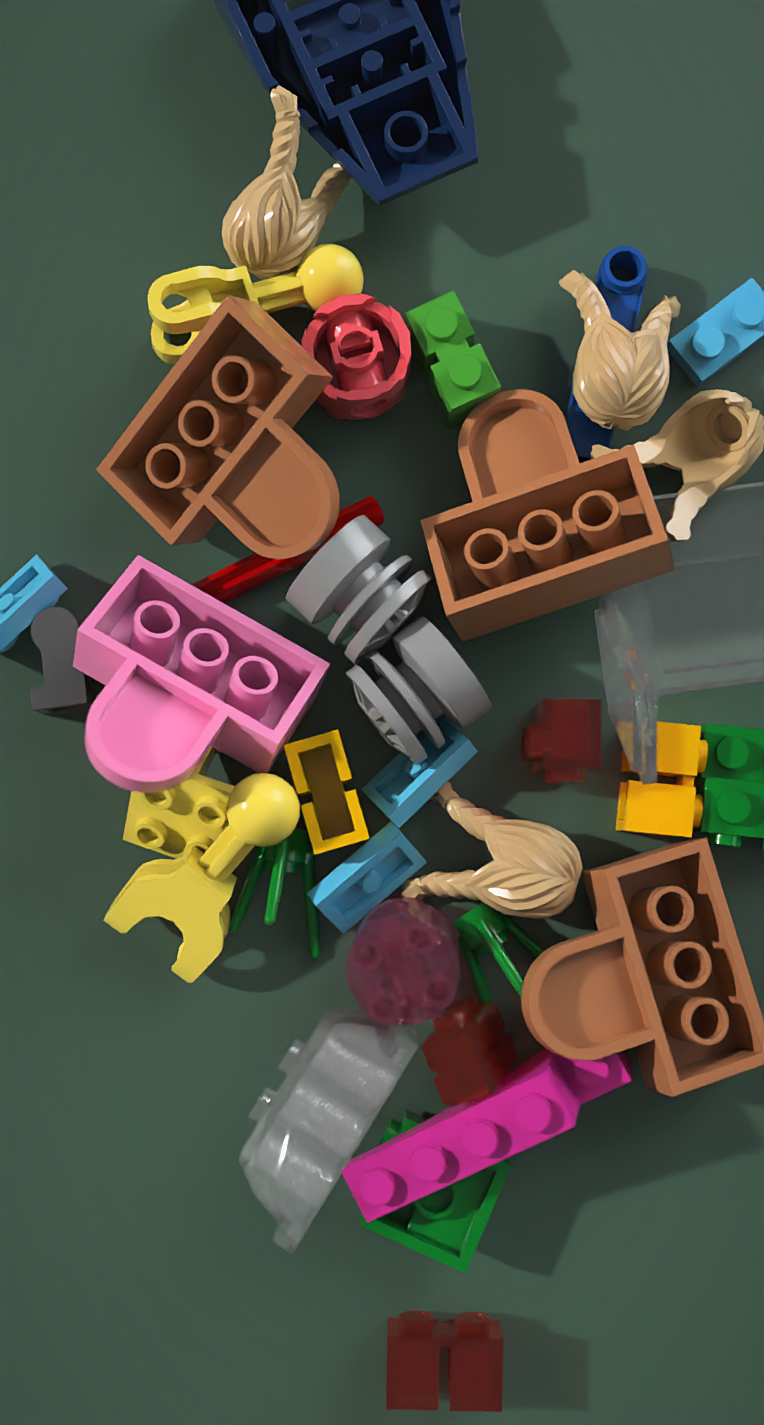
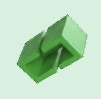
[404,290,501,429]

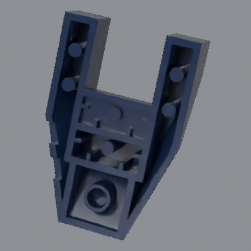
[214,0,479,206]

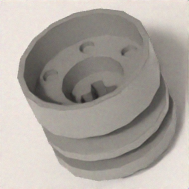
[285,515,433,664]
[346,616,492,766]

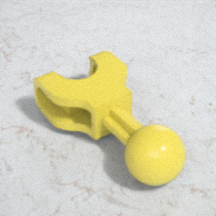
[148,244,364,365]
[104,773,300,983]

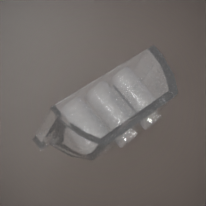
[239,1008,418,1254]

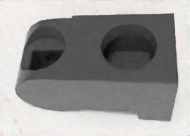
[30,607,96,715]

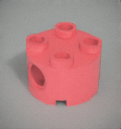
[301,294,411,420]

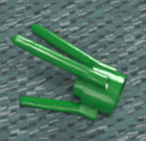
[229,828,321,959]
[453,902,545,1041]

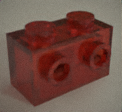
[522,699,601,784]

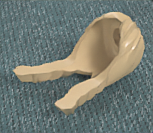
[222,85,351,280]
[559,270,681,431]
[590,389,764,542]
[400,781,582,919]

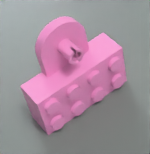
[73,555,330,793]

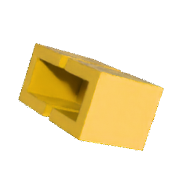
[615,719,708,838]
[284,729,370,854]

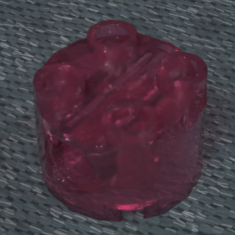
[346,897,461,1026]

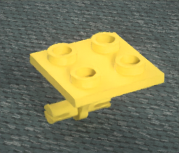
[122,746,235,859]

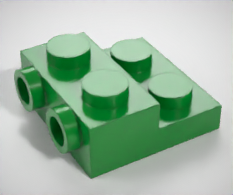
[692,723,764,850]
[355,1110,511,1273]

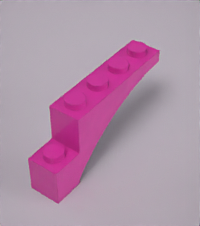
[340,1048,634,1223]

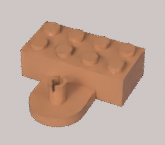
[96,295,339,559]
[420,389,675,642]
[521,838,764,1097]

